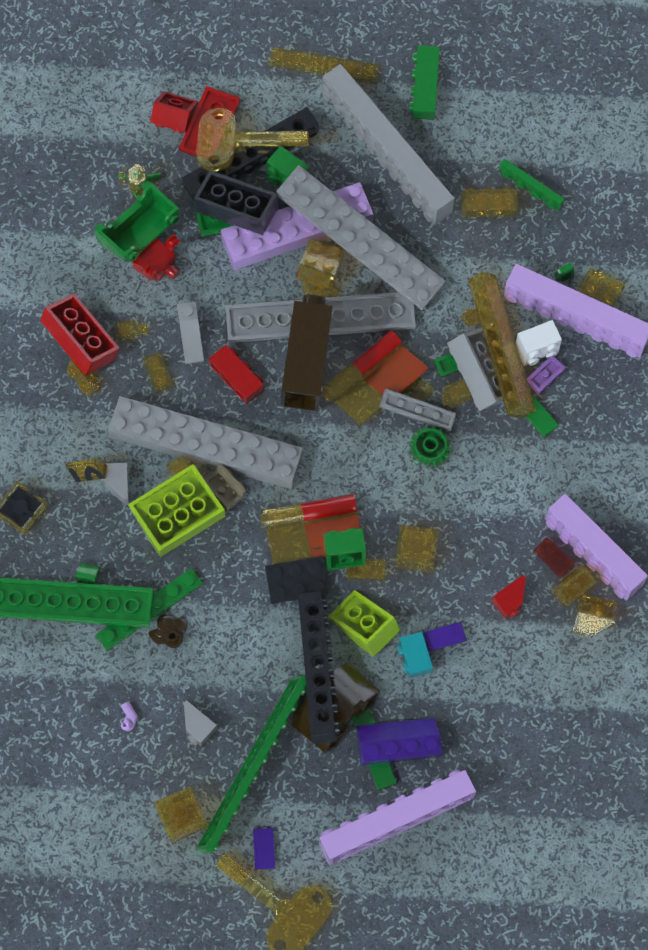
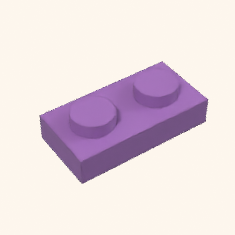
[525,356,566,395]

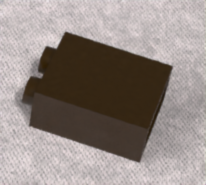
[281,294,333,411]

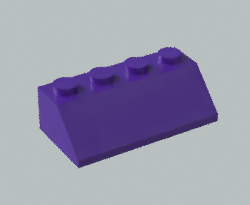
[356,718,442,766]

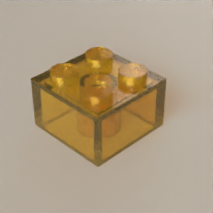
[296,239,345,290]
[394,525,439,573]
[154,786,208,844]

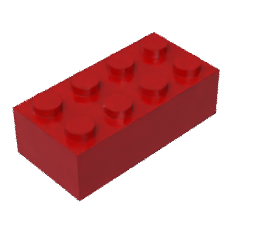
[40,294,120,376]

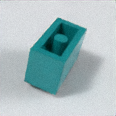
[396,632,433,679]

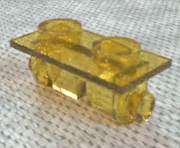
[66,359,101,398]

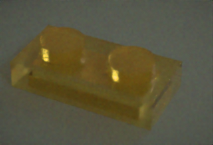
[142,352,173,394]
[346,559,385,581]

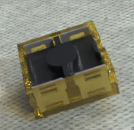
[0,481,49,536]

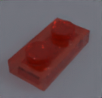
[533,537,574,579]

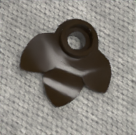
[148,615,187,648]

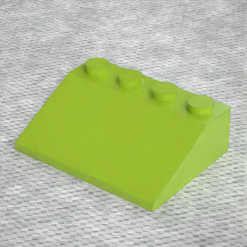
[128,464,225,558]

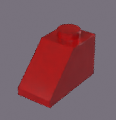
[491,574,526,619]

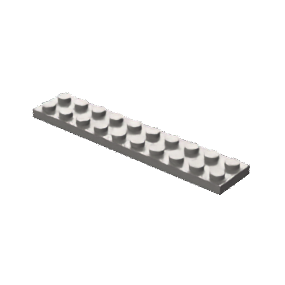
[276,165,445,310]
[225,292,416,343]

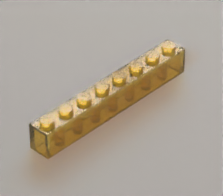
[468,272,536,418]

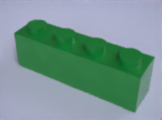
[409,45,440,120]

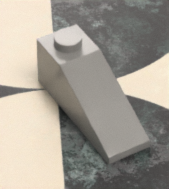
[177,302,204,364]

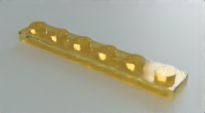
[269,47,379,83]

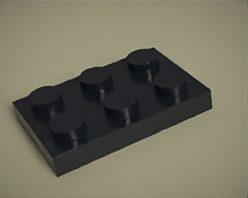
[265,556,329,604]

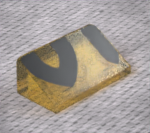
[65,459,108,482]

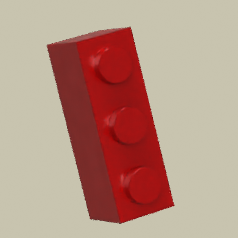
[209,344,264,405]

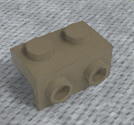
[204,464,246,511]

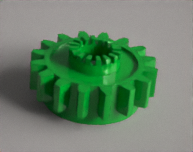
[409,426,451,468]

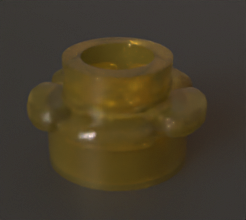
[461,309,480,326]

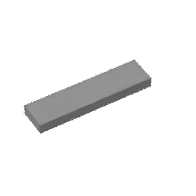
[379,389,456,431]

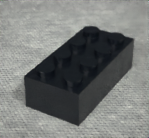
[194,170,279,235]

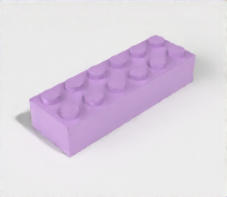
[545,494,648,601]

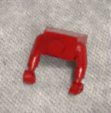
[132,234,182,281]

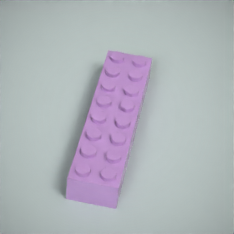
[221,182,373,270]
[504,264,648,358]
[319,770,476,866]

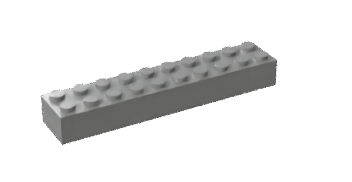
[322,64,454,225]
[108,396,303,489]

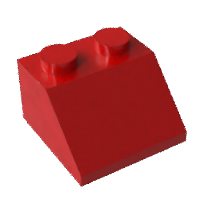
[150,91,198,133]

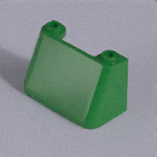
[94,181,180,262]

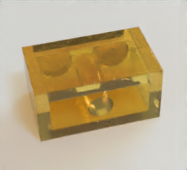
[550,566,597,606]

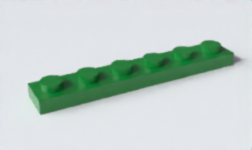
[96,568,203,651]

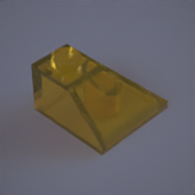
[572,593,618,636]

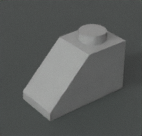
[101,463,129,505]
[184,700,217,747]

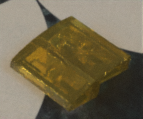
[576,268,625,307]

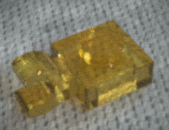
[115,321,148,342]

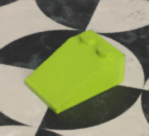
[328,590,400,657]

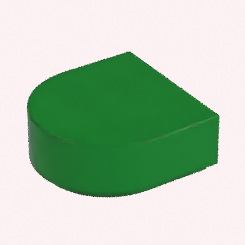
[554,263,574,282]

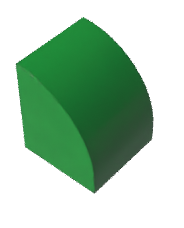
[76,562,101,584]

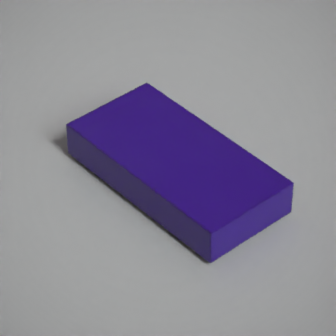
[253,828,275,870]

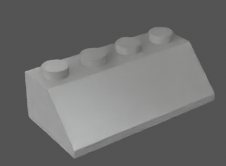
[447,328,516,411]

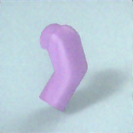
[121,701,138,731]

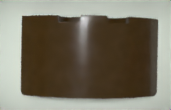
[292,664,380,753]

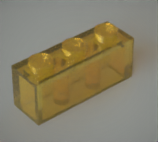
[460,187,518,218]

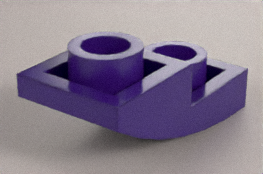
[423,622,467,652]

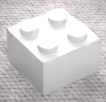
[515,320,562,366]

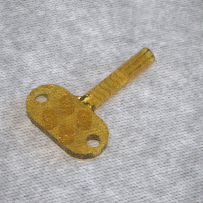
[196,108,309,171]
[215,853,332,950]

